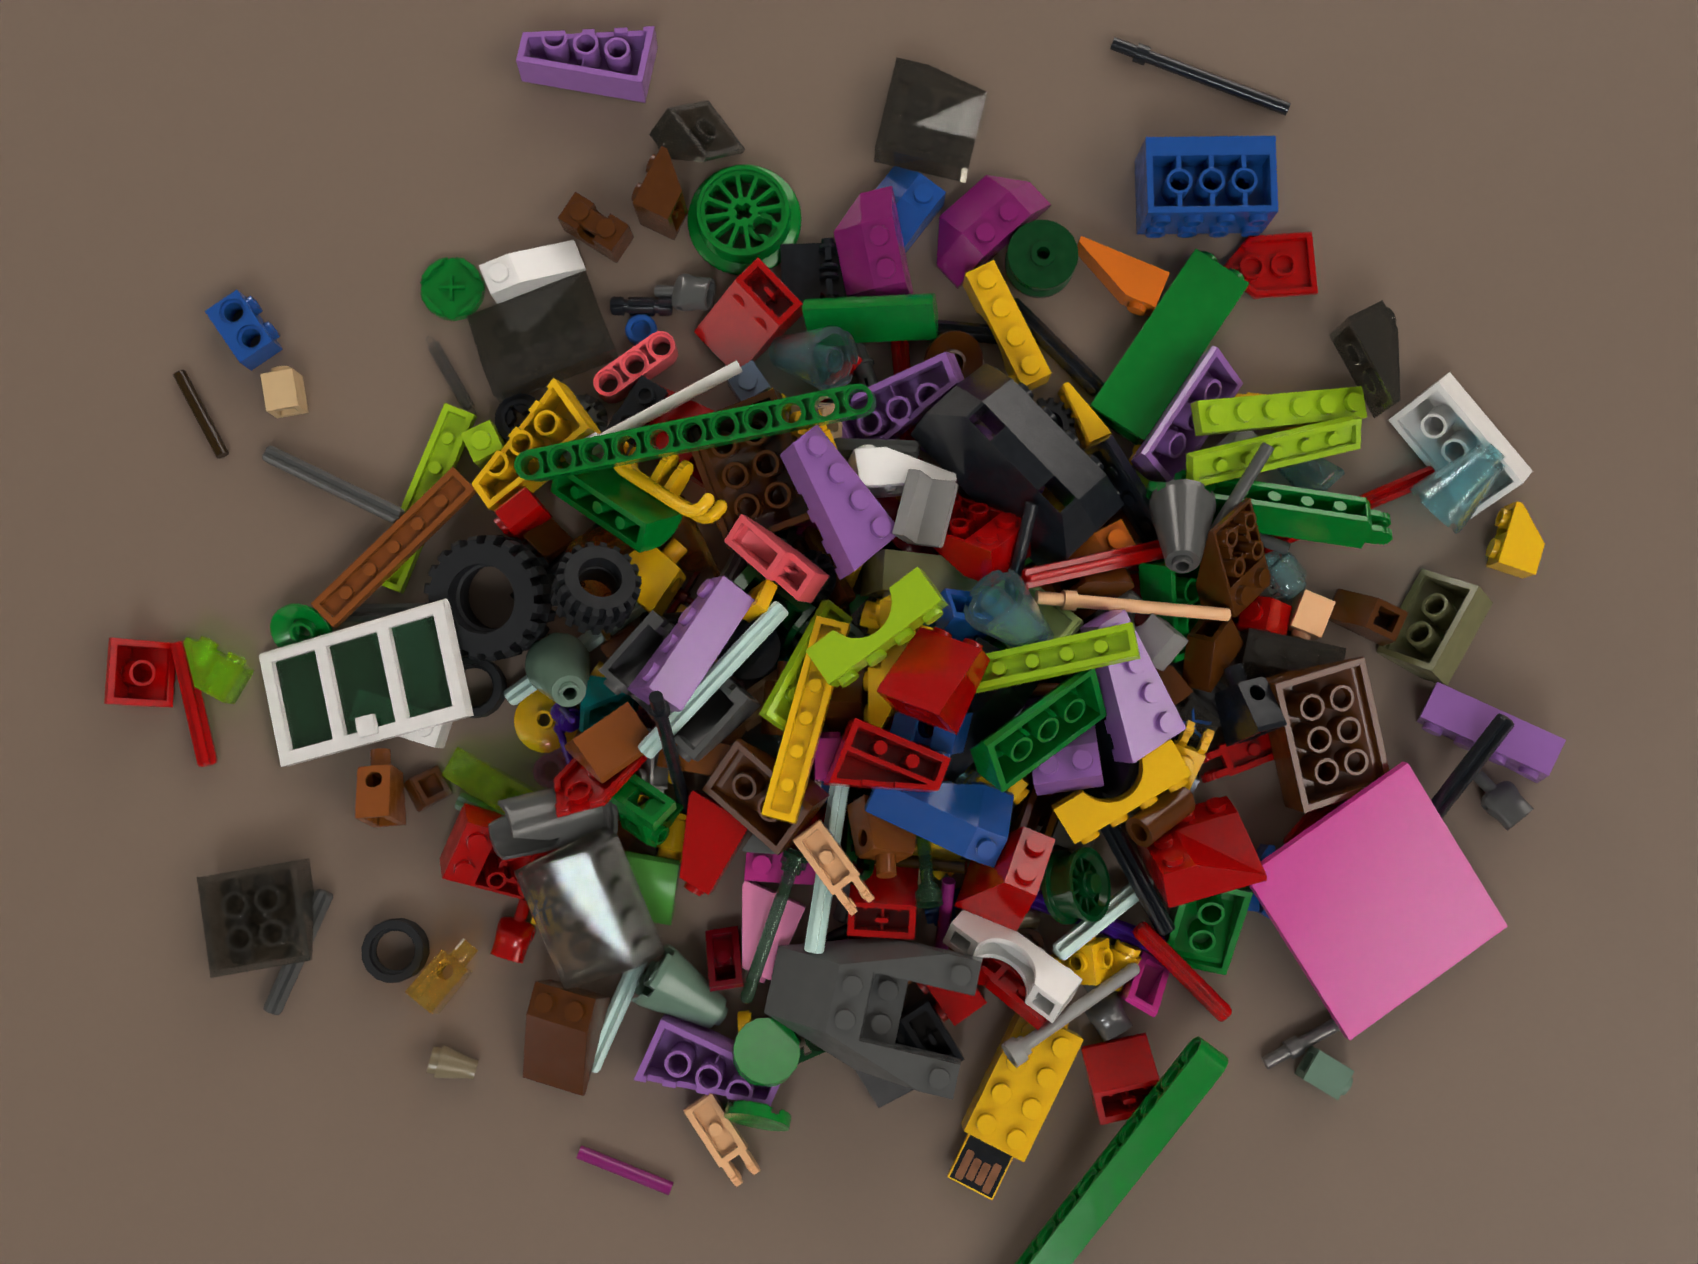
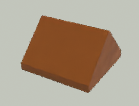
[564,702,649,783]

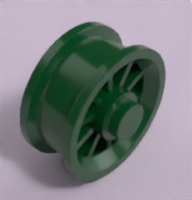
[1005,220,1078,298]
[1041,847,1111,924]

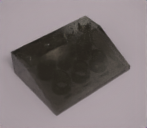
[467,271,619,403]
[513,826,665,989]

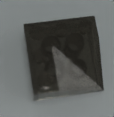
[874,57,987,183]
[197,859,314,978]

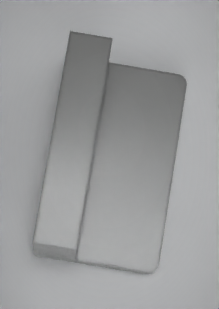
[892,469,958,548]

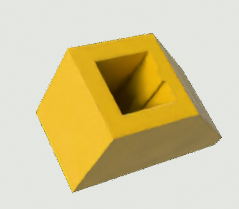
[1486,501,1545,579]

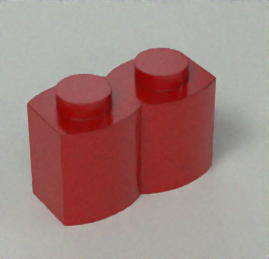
[494,486,552,541]

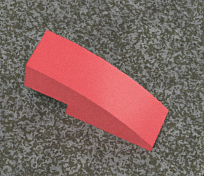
[724,514,829,603]

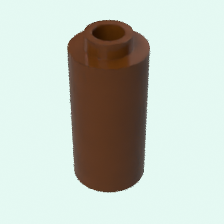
[1126,787,1195,847]

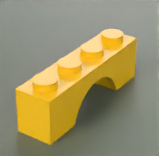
[963,260,1052,390]
[1051,739,1192,845]

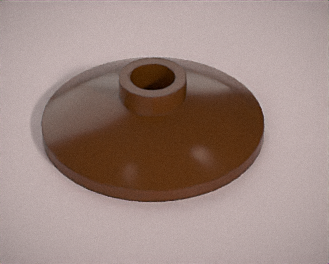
[924,330,983,379]

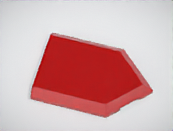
[1223,231,1318,299]
[553,755,648,818]

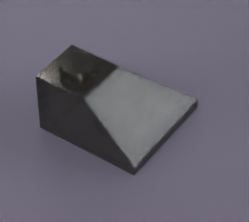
[649,100,745,162]

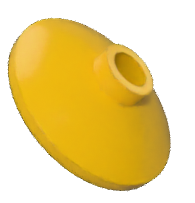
[514,690,578,753]

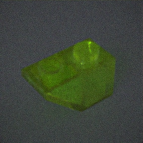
[183,635,255,704]

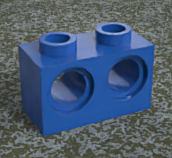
[205,290,283,371]

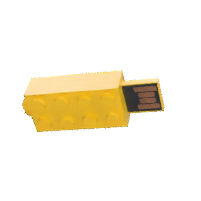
[947,1012,1084,1200]

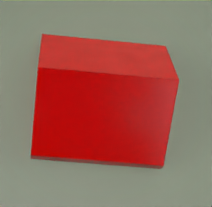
[104,637,175,708]

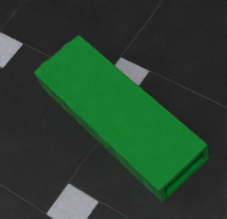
[1090,249,1250,445]

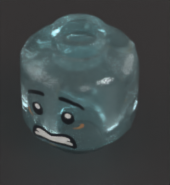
[1265,551,1307,600]

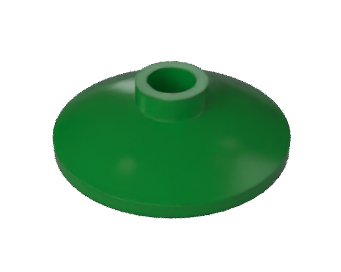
[270,604,333,662]

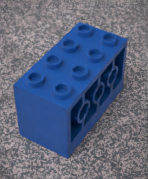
[1134,136,1278,238]

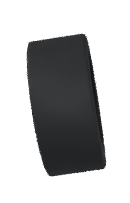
[440,656,507,719]
[361,918,430,983]

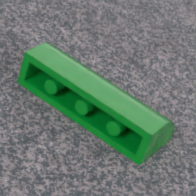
[802,293,938,345]
[550,455,683,553]

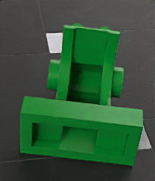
[610,774,683,848]

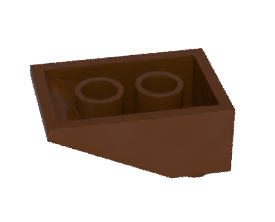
[703,738,830,855]
[523,979,610,1096]

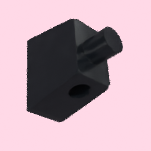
[1215,663,1287,747]

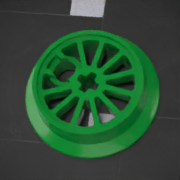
[687,164,802,275]

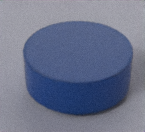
[625,314,658,346]

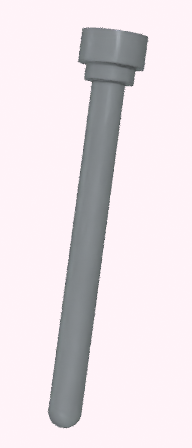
[1001,963,1140,1068]

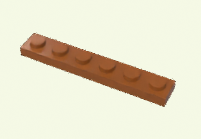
[311,467,477,628]

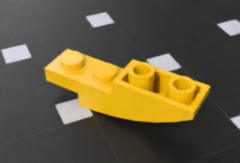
[863,595,916,729]

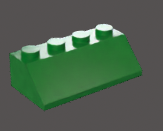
[970,669,1107,793]

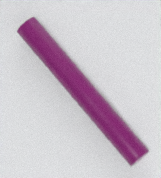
[935,877,956,950]
[576,1145,674,1195]

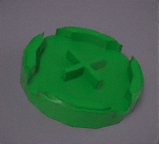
[420,257,485,321]
[732,1018,801,1087]
[724,1100,791,1131]

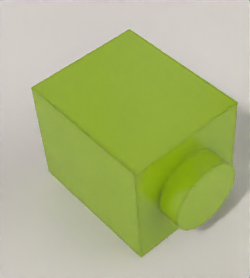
[460,420,505,469]

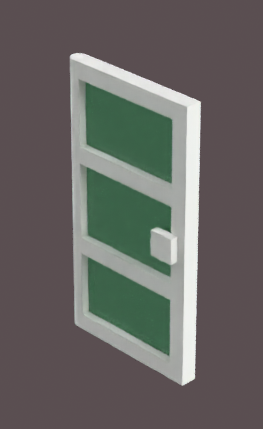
[259,599,474,767]

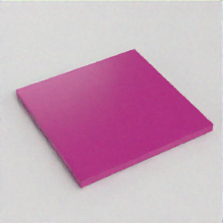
[1249,761,1508,1040]

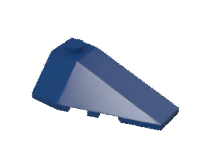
[875,166,946,253]
[864,781,1014,868]

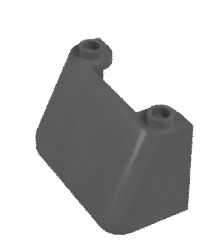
[598,610,761,762]

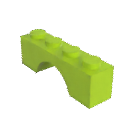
[805,566,948,688]

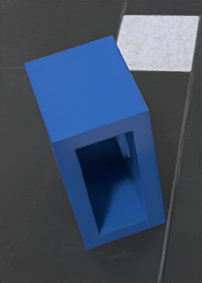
[890,711,973,757]

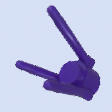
[550,703,580,764]

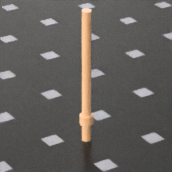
[1034,590,1231,621]

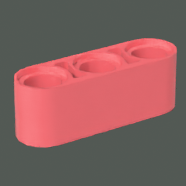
[593,331,678,404]

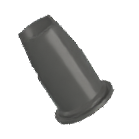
[488,787,618,860]

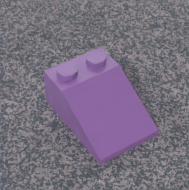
[1024,696,1104,796]

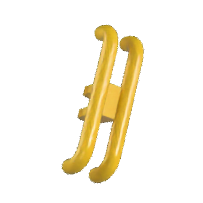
[614,441,728,524]

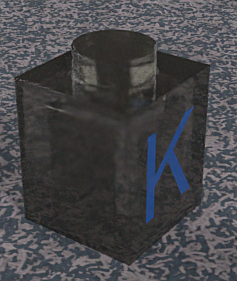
[1175,697,1221,748]

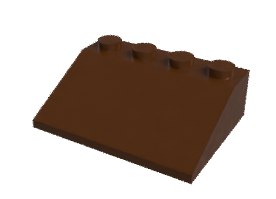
[688,388,811,550]
[1266,657,1390,813]

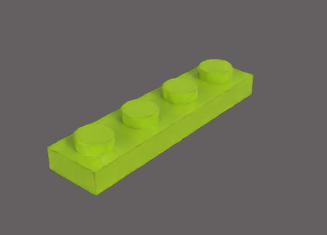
[759,600,853,732]

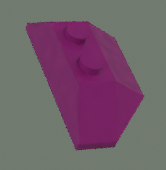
[936,175,1051,289]
[834,186,913,297]

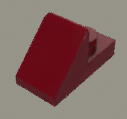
[705,926,745,992]

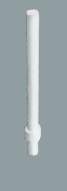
[563,360,743,465]

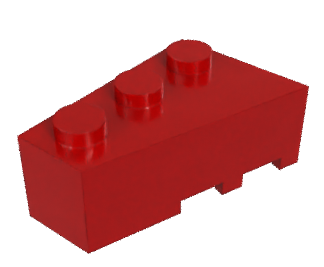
[823,718,951,793]

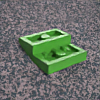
[606,849,680,925]

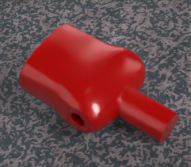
[490,899,536,964]

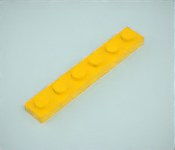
[761,616,850,824]

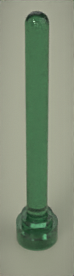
[915,835,943,909]
[740,848,808,1004]

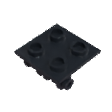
[780,238,846,303]

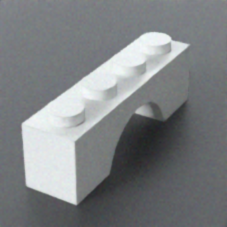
[943,910,1083,1024]

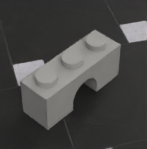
[1090,589,1189,671]

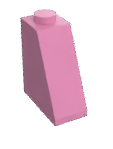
[742,881,806,983]

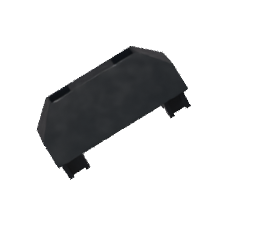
[910,363,1124,566]

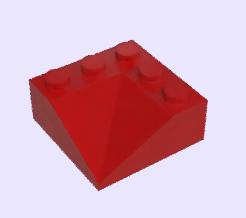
[1136,796,1267,908]

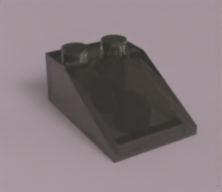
[1329,300,1401,418]

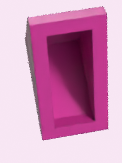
[1117,951,1170,1017]

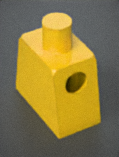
[629,538,688,616]

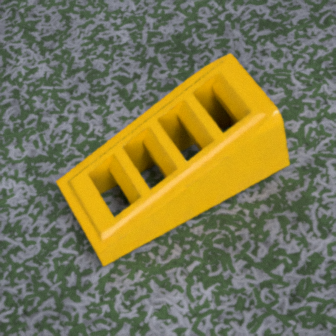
[1058,382,1111,449]

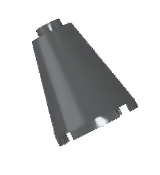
[1149,479,1217,573]

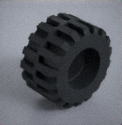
[551,542,642,635]

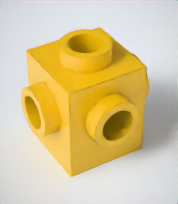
[1065,937,1113,986]

